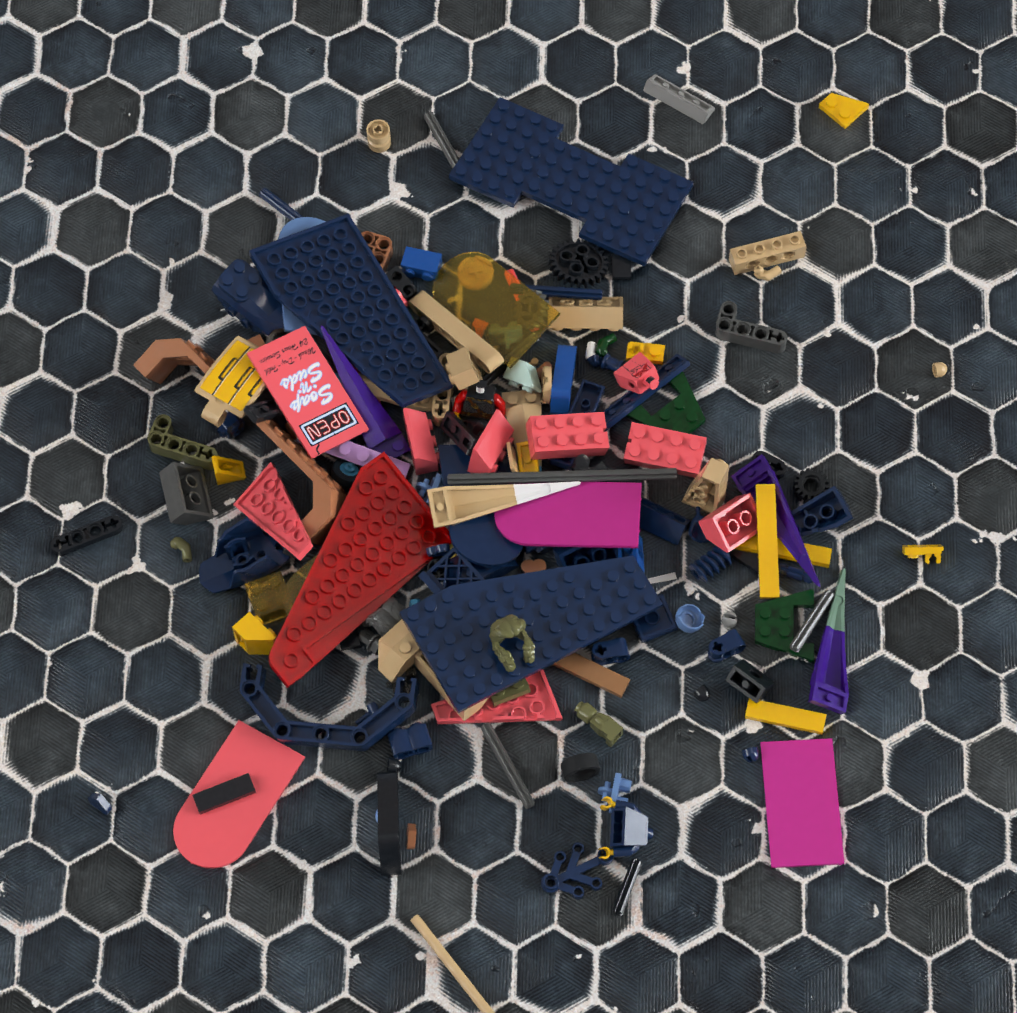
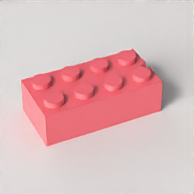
[526,412,610,460]
[623,422,707,478]

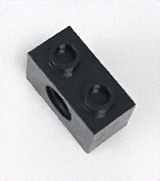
[725,659,775,703]

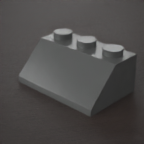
[159,462,214,525]

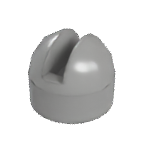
[722,611,737,628]

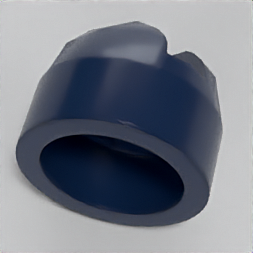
[742,747,759,763]

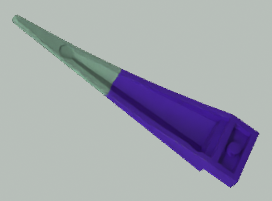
[808,568,849,714]

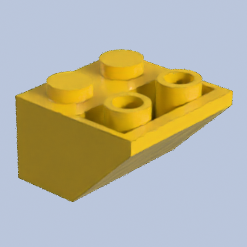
[232,612,277,655]

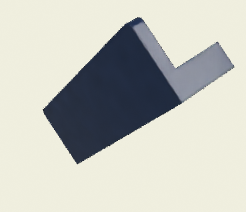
[640,497,691,545]

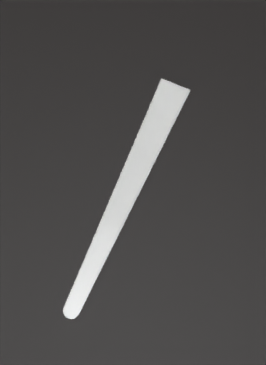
[648,572,677,584]

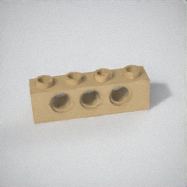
[729,231,806,275]

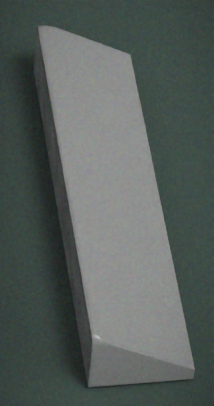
[643,74,715,124]

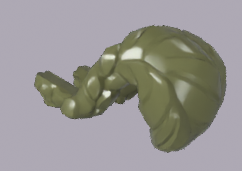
[489,614,535,672]

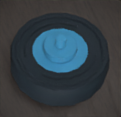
[331,458,362,488]

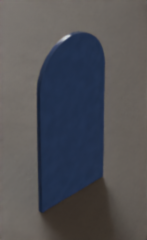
[438,445,523,567]

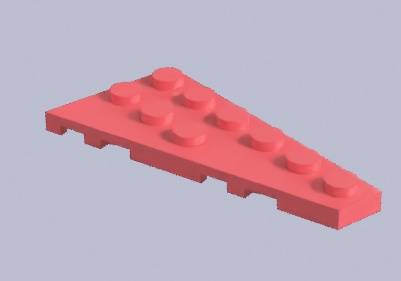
[233,462,313,561]
[431,669,563,724]

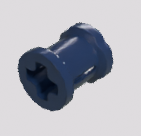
[600,353,625,372]

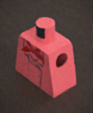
[614,352,659,394]

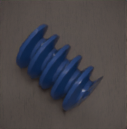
[689,546,732,583]

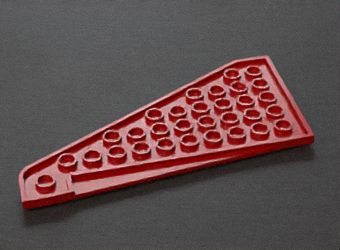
[268,452,452,688]

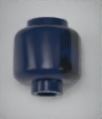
[217,412,246,440]

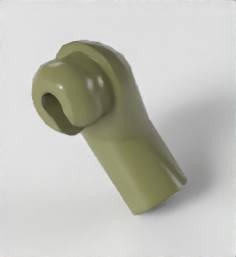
[170,537,192,562]

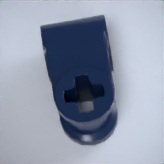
[708,629,746,663]
[591,638,630,666]

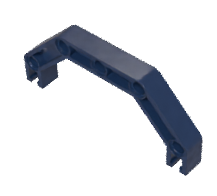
[240,664,420,751]

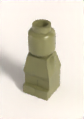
[574,701,623,747]

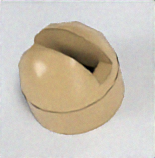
[932,362,947,378]

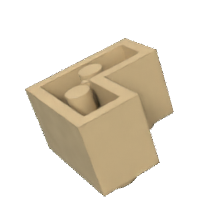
[445,346,483,390]

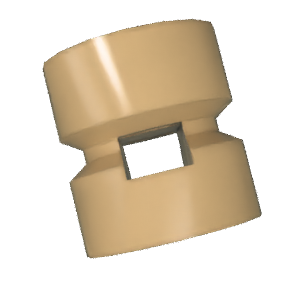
[366,119,391,153]

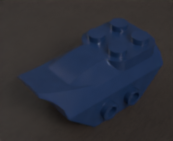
[211,259,284,336]

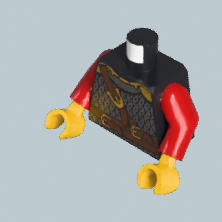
[452,380,506,420]

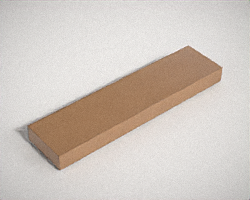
[552,653,630,698]

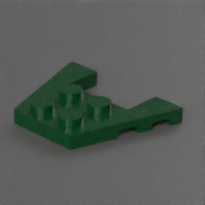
[626,371,705,434]
[755,589,814,663]

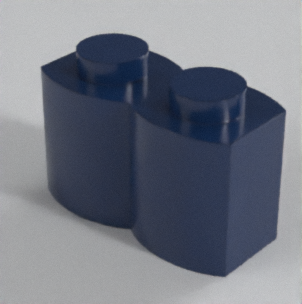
[388,722,433,760]

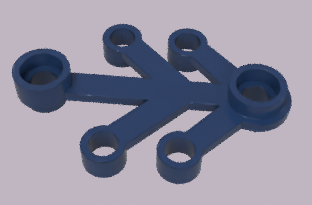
[541,842,613,899]

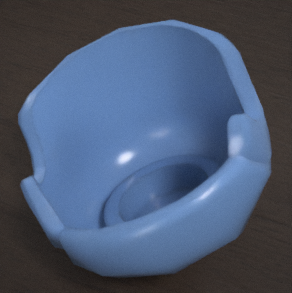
[675,604,705,633]

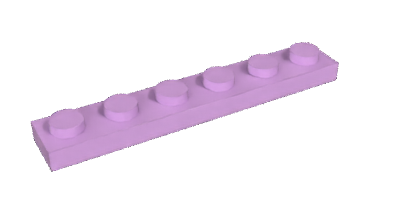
[297,439,411,478]

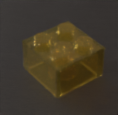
[244,571,293,625]

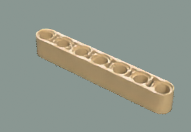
[408,290,504,374]

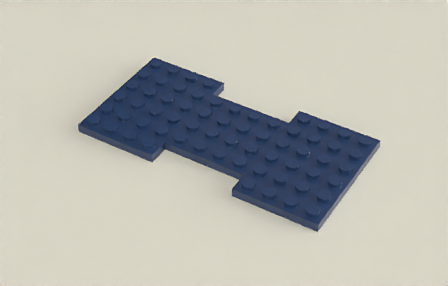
[449,97,694,267]

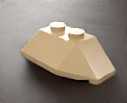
[378,619,421,683]

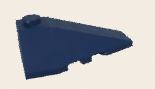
[777,486,853,538]

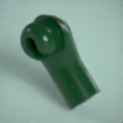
[596,333,617,357]

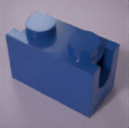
[401,246,443,281]

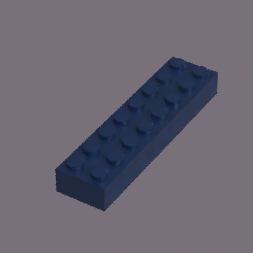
[549,379,605,471]

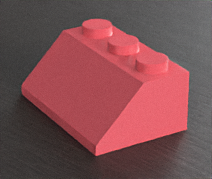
[403,408,440,475]
[467,409,515,473]
[698,493,757,553]

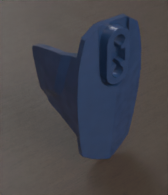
[199,518,290,594]

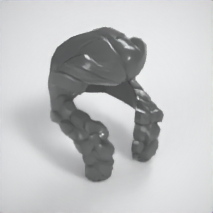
[362,597,406,637]

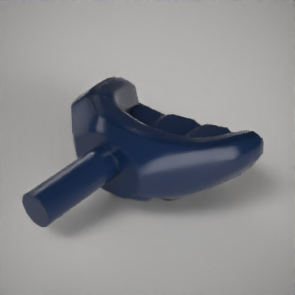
[688,506,709,543]

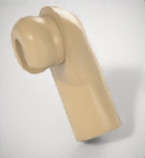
[754,265,782,281]

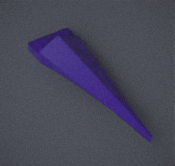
[320,325,411,459]
[731,454,820,587]

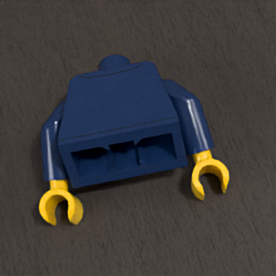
[598,796,654,859]

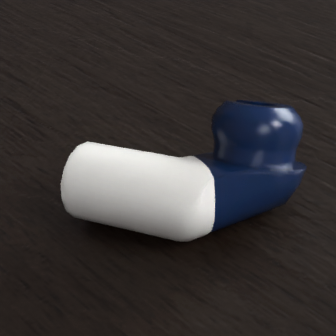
[585,341,603,367]

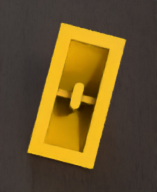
[211,455,246,485]

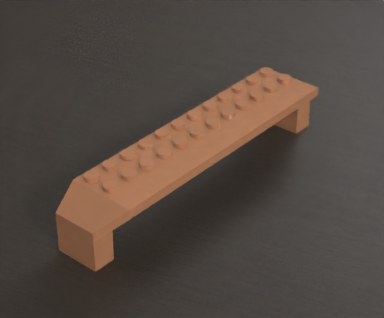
[133,338,348,546]

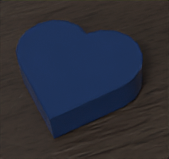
[426,544,450,557]
[88,793,112,815]

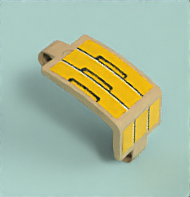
[194,336,266,427]

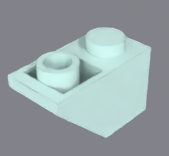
[503,357,542,394]

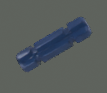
[778,563,813,583]

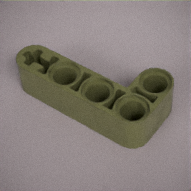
[147,414,218,470]

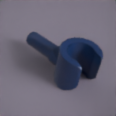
[355,702,379,725]

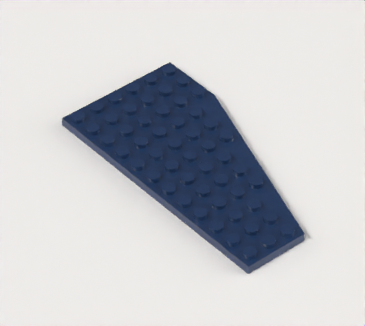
[249,213,453,408]
[399,555,663,713]

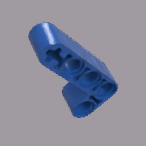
[550,344,577,415]

